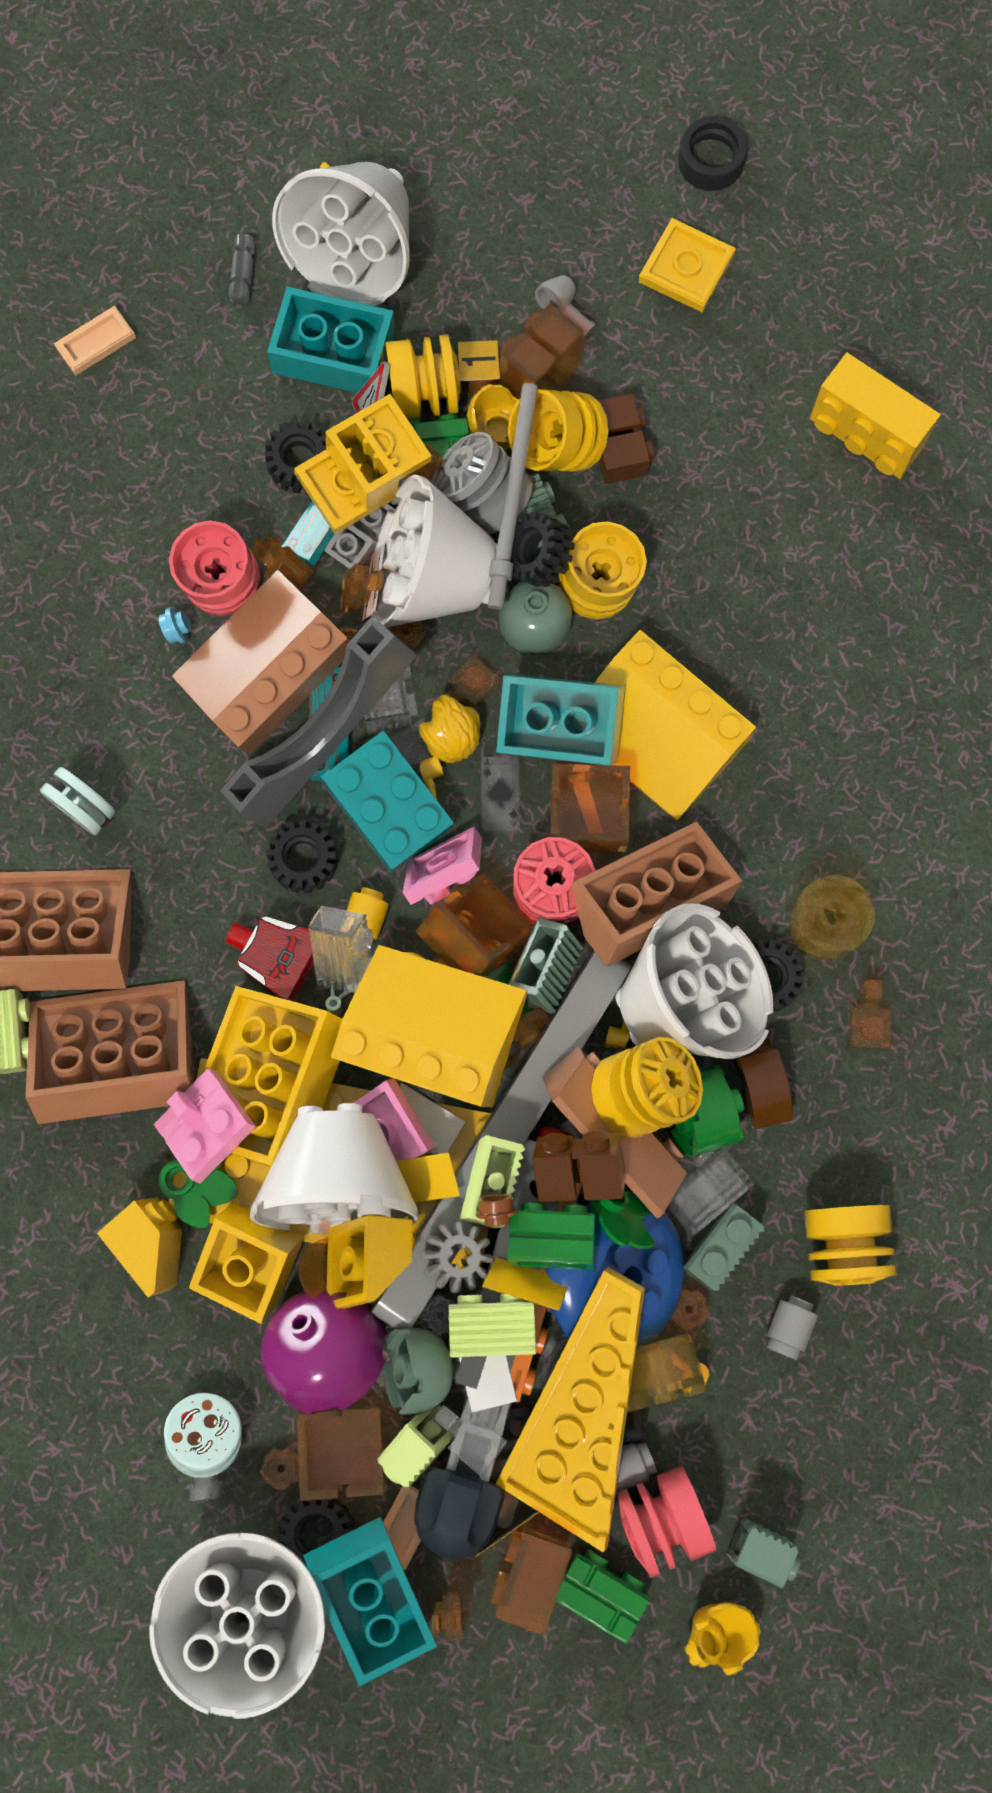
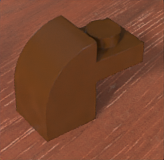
[732,1036,793,1130]

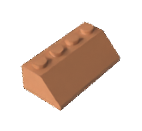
[571,822,742,968]
[542,1046,687,1219]

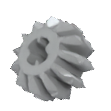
[421,1221,493,1293]

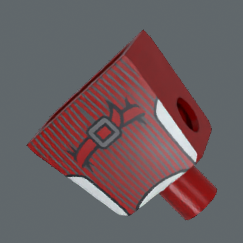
[225,916,325,1001]

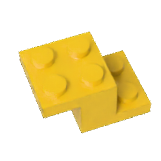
[294,394,432,534]

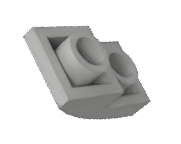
[324,504,396,572]

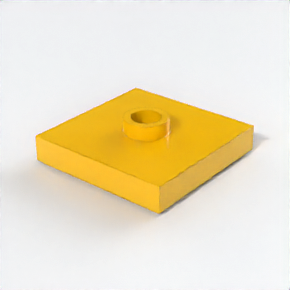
[638,218,736,313]

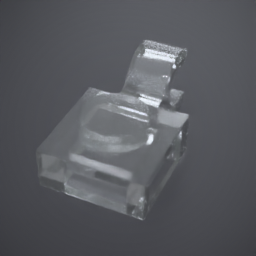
[433,1405,508,1476]

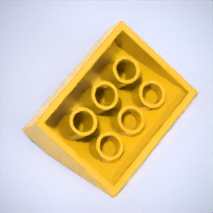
[594,630,756,821]
[331,945,528,1107]
[203,986,342,1167]

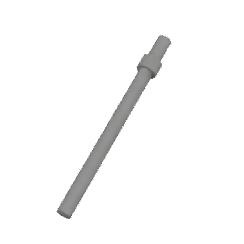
[488,383,538,610]

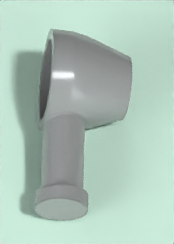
[535,275,596,339]

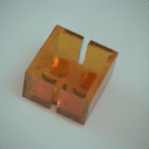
[500,303,584,400]
[550,764,630,852]
[416,874,534,977]
[296,1405,387,1501]
[490,1523,572,1636]

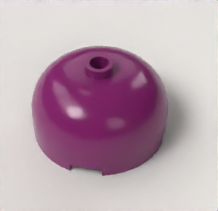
[261,1286,387,1415]

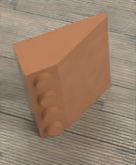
[172,570,350,754]
[0,869,131,991]
[26,980,195,1124]

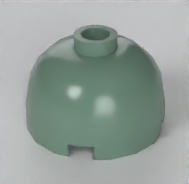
[498,580,573,654]
[384,1327,458,1415]

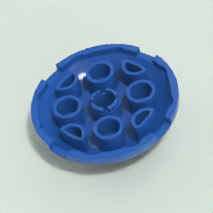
[546,1193,685,1352]

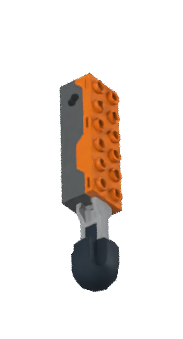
[414,1127,584,1559]

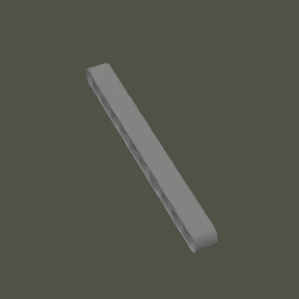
[371,950,632,1329]

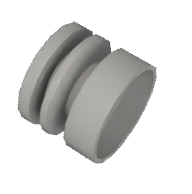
[432,432,533,534]

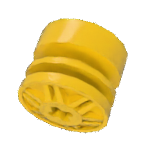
[386,334,461,419]
[508,389,609,472]
[558,521,647,620]
[591,1037,703,1138]
[804,1205,897,1286]

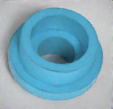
[159,606,191,644]

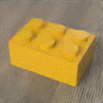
[810,353,941,479]

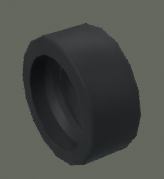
[678,116,748,191]

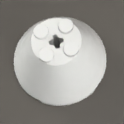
[272,162,410,306]
[371,475,497,627]
[615,903,773,1059]
[250,1103,418,1234]
[149,1533,325,1719]

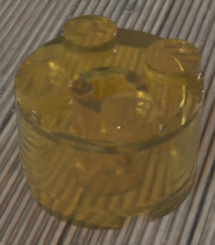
[789,875,875,960]
[627,1334,707,1413]

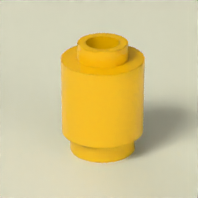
[341,887,389,948]

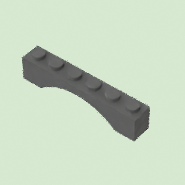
[220,615,418,829]

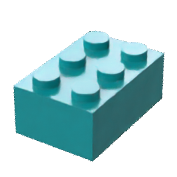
[267,287,396,393]
[496,674,625,766]
[321,731,454,874]
[304,1517,437,1686]

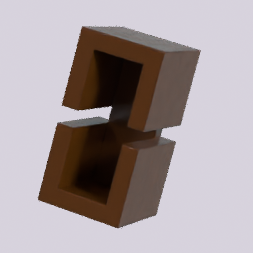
[598,394,654,485]
[532,1131,626,1202]

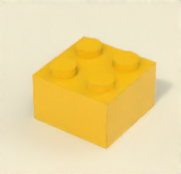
[189,1202,304,1324]

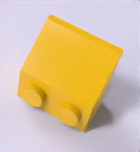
[97,1197,182,1298]
[327,1215,415,1308]

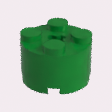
[669,1065,744,1157]

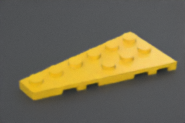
[495,1267,645,1553]

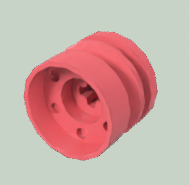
[169,520,261,616]
[513,837,595,927]
[616,1465,717,1578]

